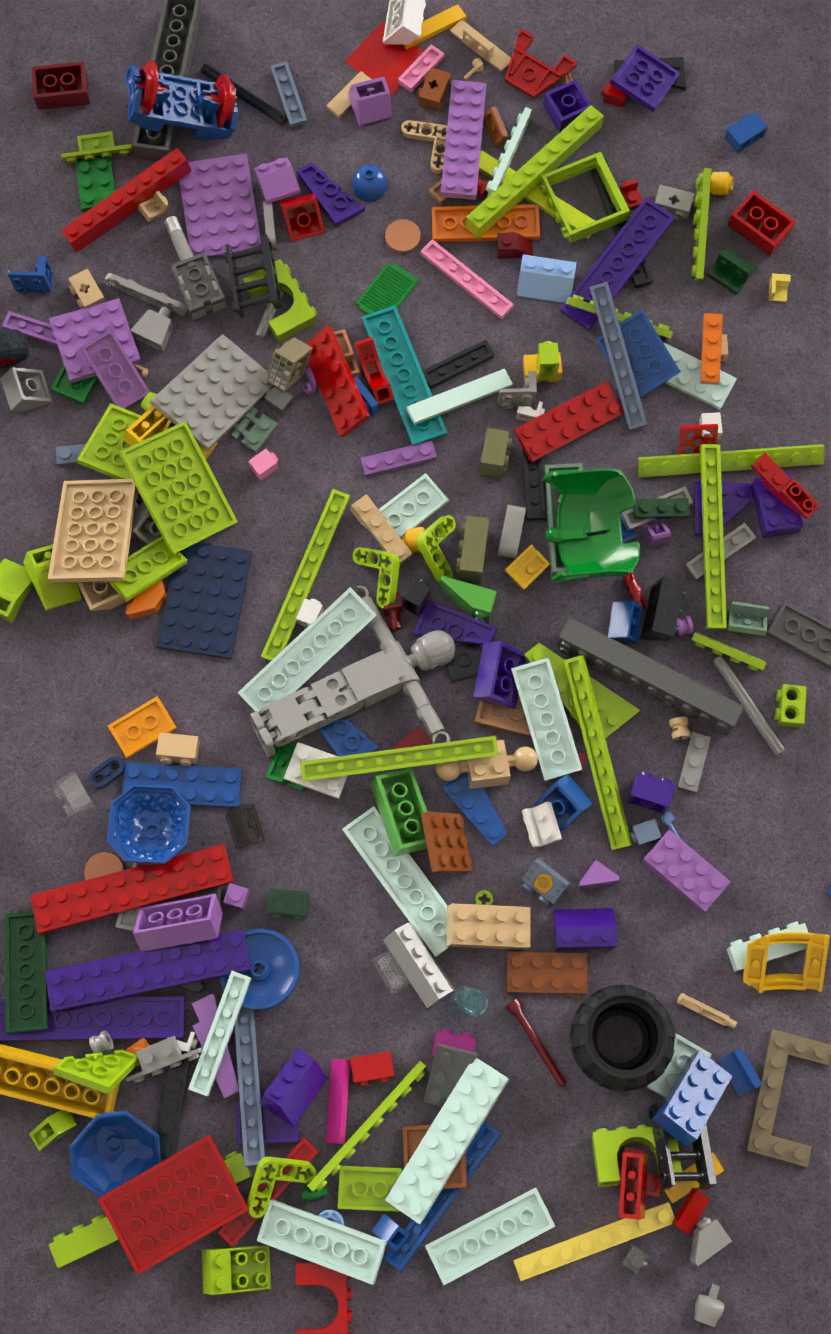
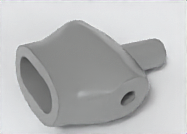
[694,1283,724,1327]

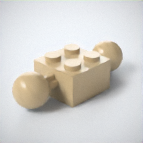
[436,740,538,789]

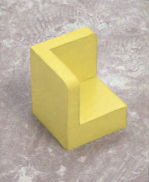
[768,273,791,302]

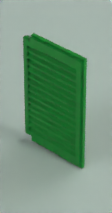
[355,263,420,315]

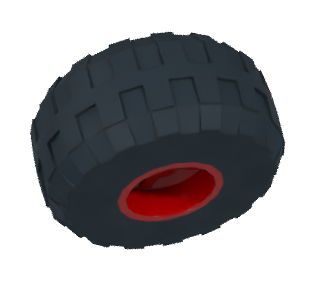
[0,329,30,369]

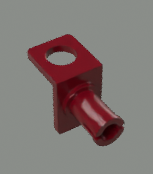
[383,592,403,631]

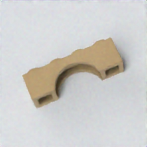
[350,494,412,566]

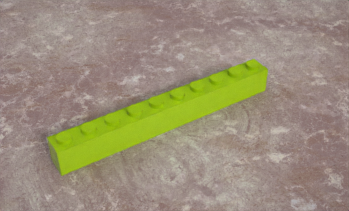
[466,105,604,239]
[48,1151,252,1268]

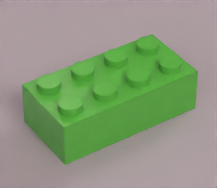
[371,768,427,857]

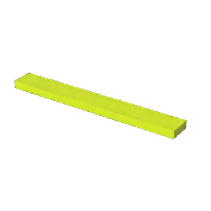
[479,150,595,239]

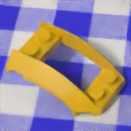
[743,932,830,993]

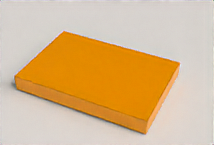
[108,696,177,759]

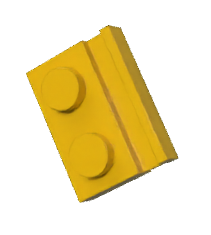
[504,544,550,590]

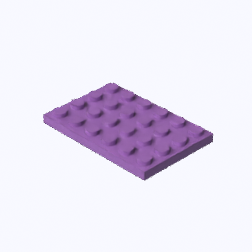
[179,153,261,259]

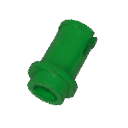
[301,1186,328,1203]

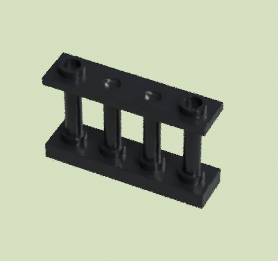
[224,234,282,318]
[649,1101,717,1190]

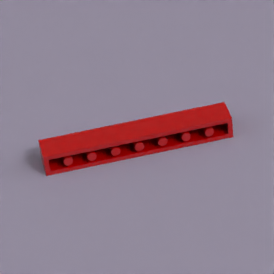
[61,148,192,253]

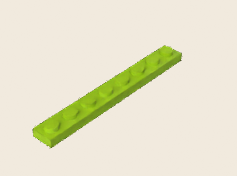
[307,1061,426,1192]

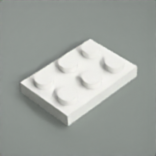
[284,742,348,799]

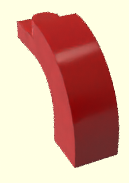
[355,337,394,405]

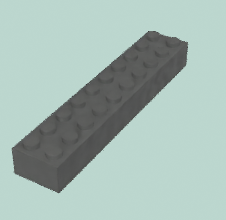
[133,0,202,160]
[556,617,744,735]

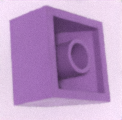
[254,157,301,204]

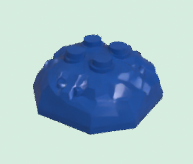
[107,785,191,865]

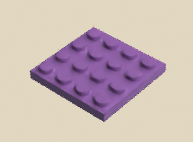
[49,298,141,383]

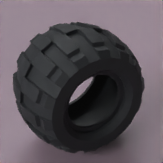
[569,984,676,1092]

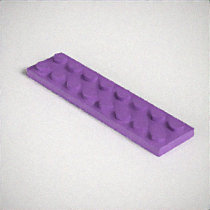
[440,80,487,200]

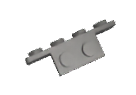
[125,1036,203,1084]

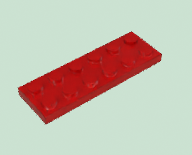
[305,325,370,437]
[513,381,624,463]

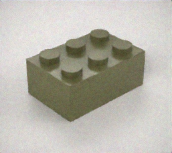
[456,516,489,584]

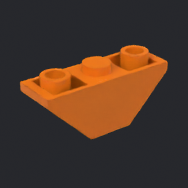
[125,579,167,620]

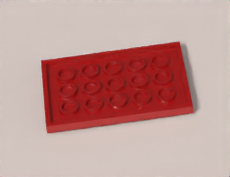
[98,1134,249,1275]

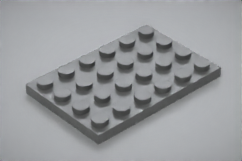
[150,334,274,451]

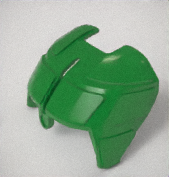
[542,469,640,583]

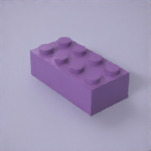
[641,830,731,914]
[133,894,223,952]

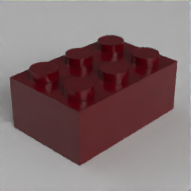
[31,61,90,110]

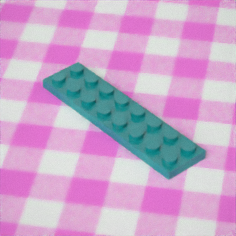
[361,305,447,446]

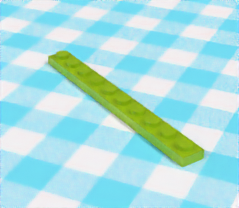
[638,444,824,477]
[700,444,727,629]
[261,489,350,662]
[564,655,632,850]
[300,736,498,781]

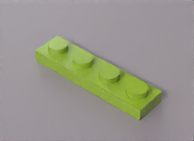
[692,632,766,671]

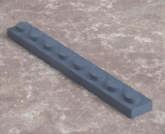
[590,282,648,430]
[234,1007,265,1167]

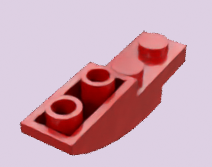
[750,452,820,519]

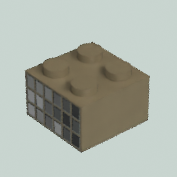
[267,337,312,392]

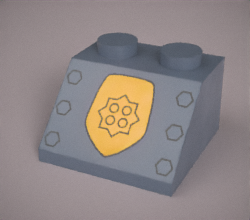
[521,858,569,906]

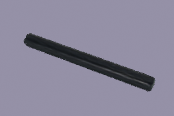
[201,63,287,125]

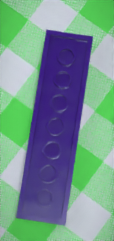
[560,198,675,331]

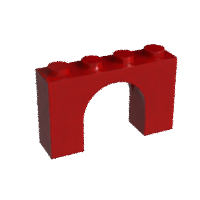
[296,1262,352,1334]

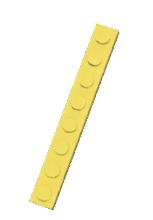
[513,1202,675,1281]

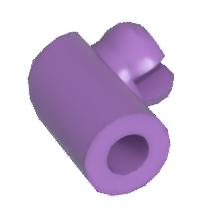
[303,368,318,395]

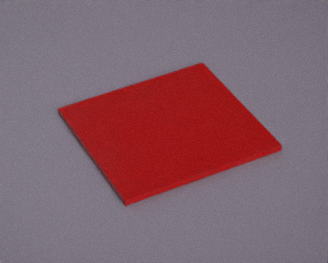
[344,21,424,96]

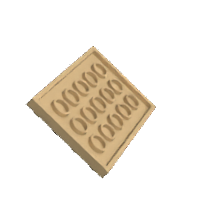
[48,479,137,583]

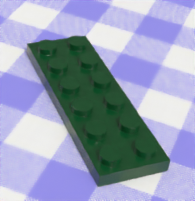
[5,911,48,1034]

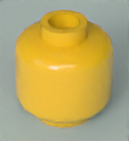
[710,172,734,195]
[402,527,425,553]

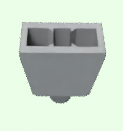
[131,306,173,352]

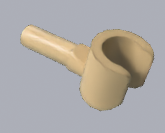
[463,58,484,80]

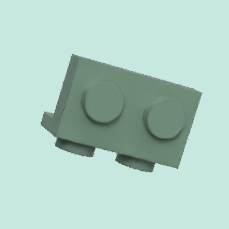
[727,601,769,636]

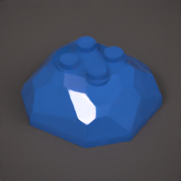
[69,1111,161,1197]

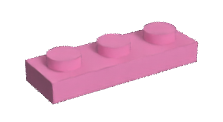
[398,44,445,93]

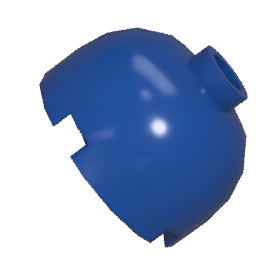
[352,165,387,202]

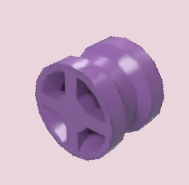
[676,616,694,637]

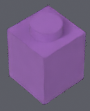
[223,883,250,911]

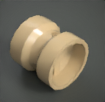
[669,717,691,740]

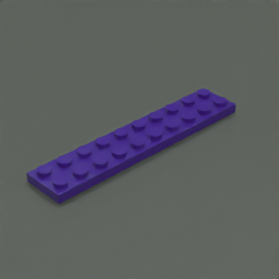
[45,929,251,1012]
[0,996,185,1041]

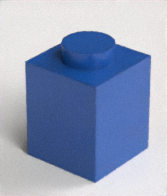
[372,1214,410,1251]

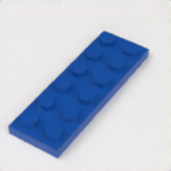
[122,763,242,808]

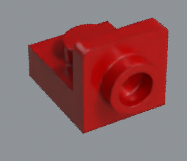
[620,180,643,210]

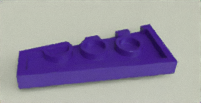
[297,163,365,227]
[412,600,498,645]

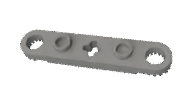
[104,273,188,317]

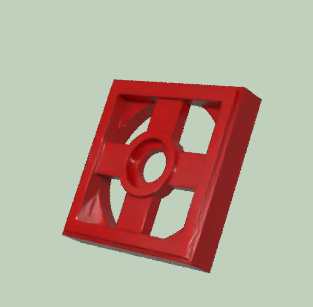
[678,424,718,455]

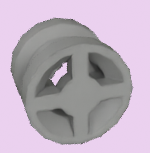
[89,1030,114,1053]

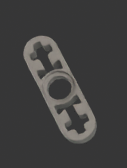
[263,201,277,249]

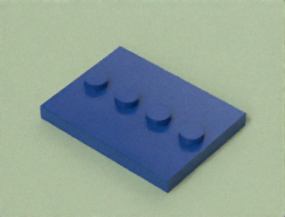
[595,309,681,398]

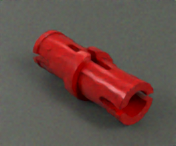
[623,572,648,610]

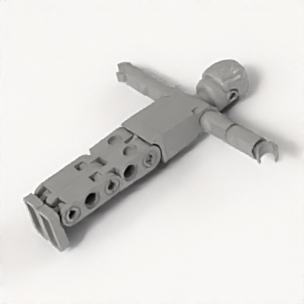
[250,586,455,758]

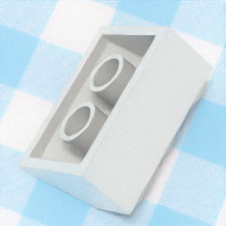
[383,0,426,44]

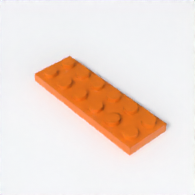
[432,204,540,243]

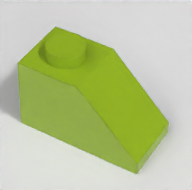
[29,1110,77,1151]

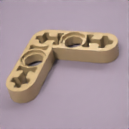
[401,120,447,174]

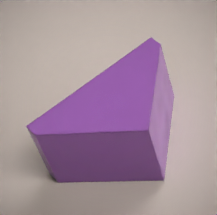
[643,519,671,548]
[578,860,619,888]

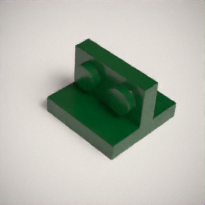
[707,247,758,295]

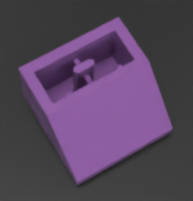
[348,77,392,126]

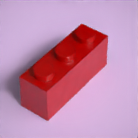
[619,1152,649,1220]

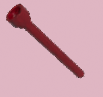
[505,998,566,1087]

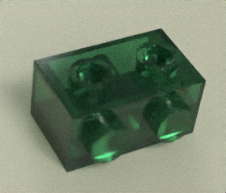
[266,888,310,921]

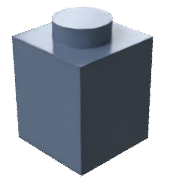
[629,819,662,848]

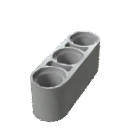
[498,504,526,559]

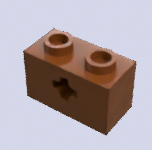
[417,67,451,112]

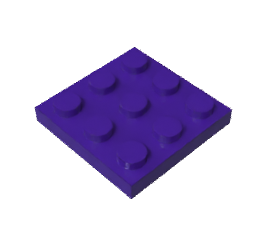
[610,44,680,112]

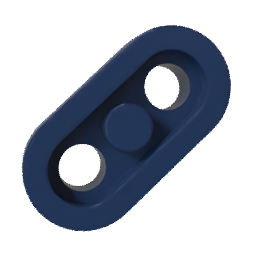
[89,756,125,789]

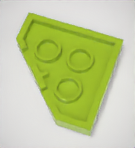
[54,1050,139,1094]

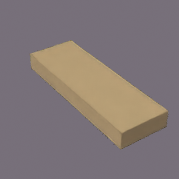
[326,71,372,119]

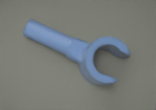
[661,812,680,838]

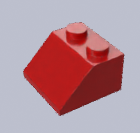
[279,193,325,242]

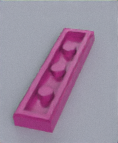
[326,1059,350,1144]

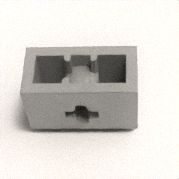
[655,185,695,220]

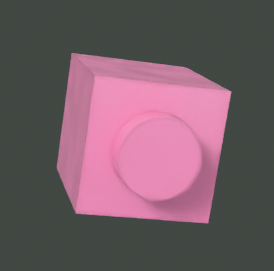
[248,449,279,481]

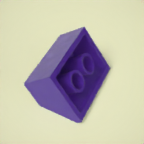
[473,641,525,709]
[553,908,617,950]
[260,1048,327,1127]

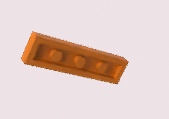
[700,313,723,385]

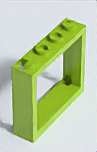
[540,152,630,243]

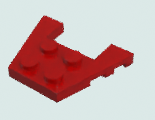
[505,28,577,99]

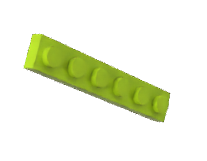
[566,295,673,339]

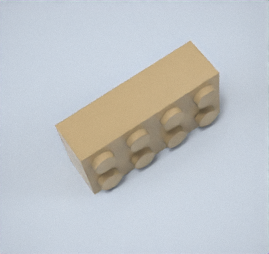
[446,903,530,950]

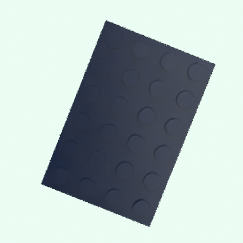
[156,542,253,659]

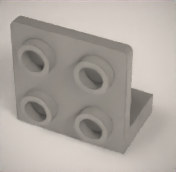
[498,371,537,409]

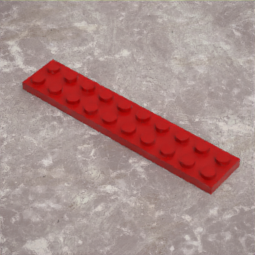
[30,844,234,935]

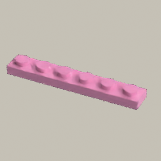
[420,239,514,320]

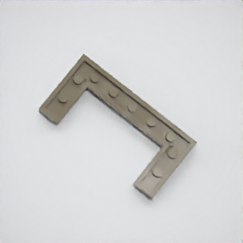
[746,1029,831,1167]

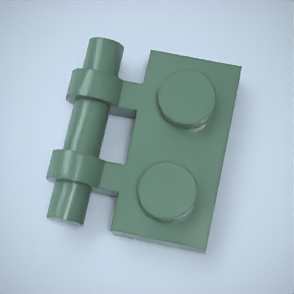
[231,407,278,454]

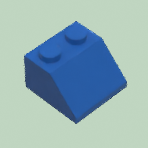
[534,774,593,833]

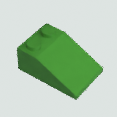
[440,575,497,623]

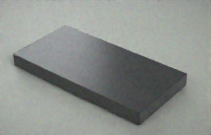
[766,601,831,669]

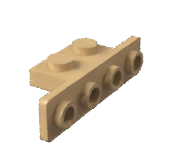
[451,20,511,72]

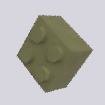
[480,428,512,479]

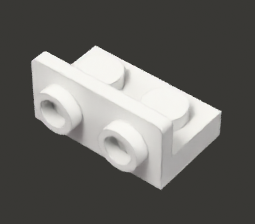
[522,802,562,847]

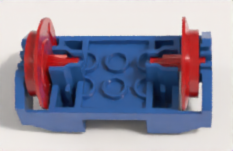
[124,60,238,140]

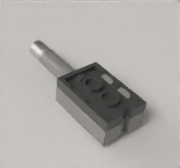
[164,216,227,320]

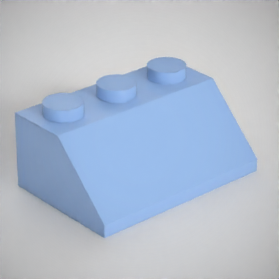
[517,255,577,303]

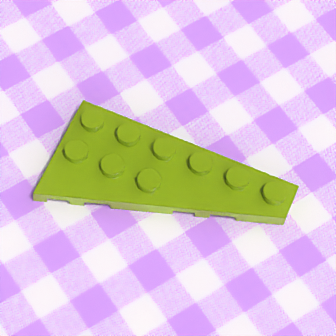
[691,168,712,281]
[523,643,641,738]

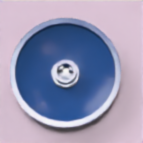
[219,929,300,1011]

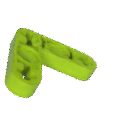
[417,515,456,583]
[353,547,400,608]
[247,1157,316,1218]

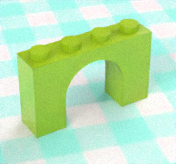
[242,259,318,343]
[592,1125,682,1187]

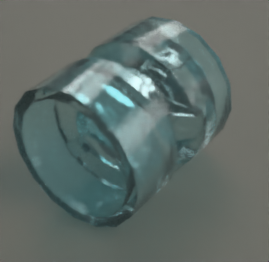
[452,985,488,1016]

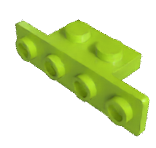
[61,131,134,163]

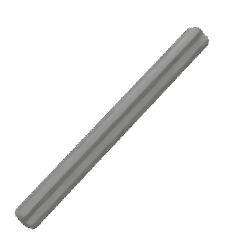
[713,656,785,755]

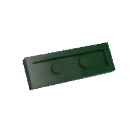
[633,498,690,519]

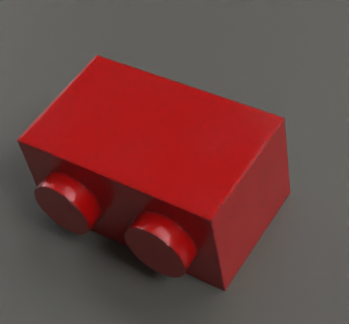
[350,1051,395,1087]

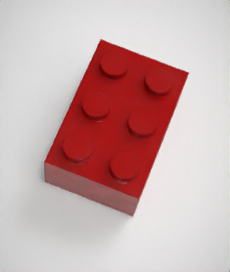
[728,190,796,257]

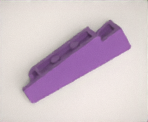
[192,994,239,1098]

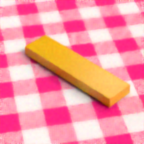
[403,4,466,50]

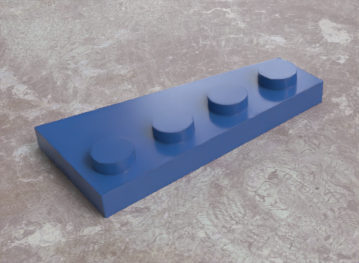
[319,718,379,757]
[441,772,507,847]

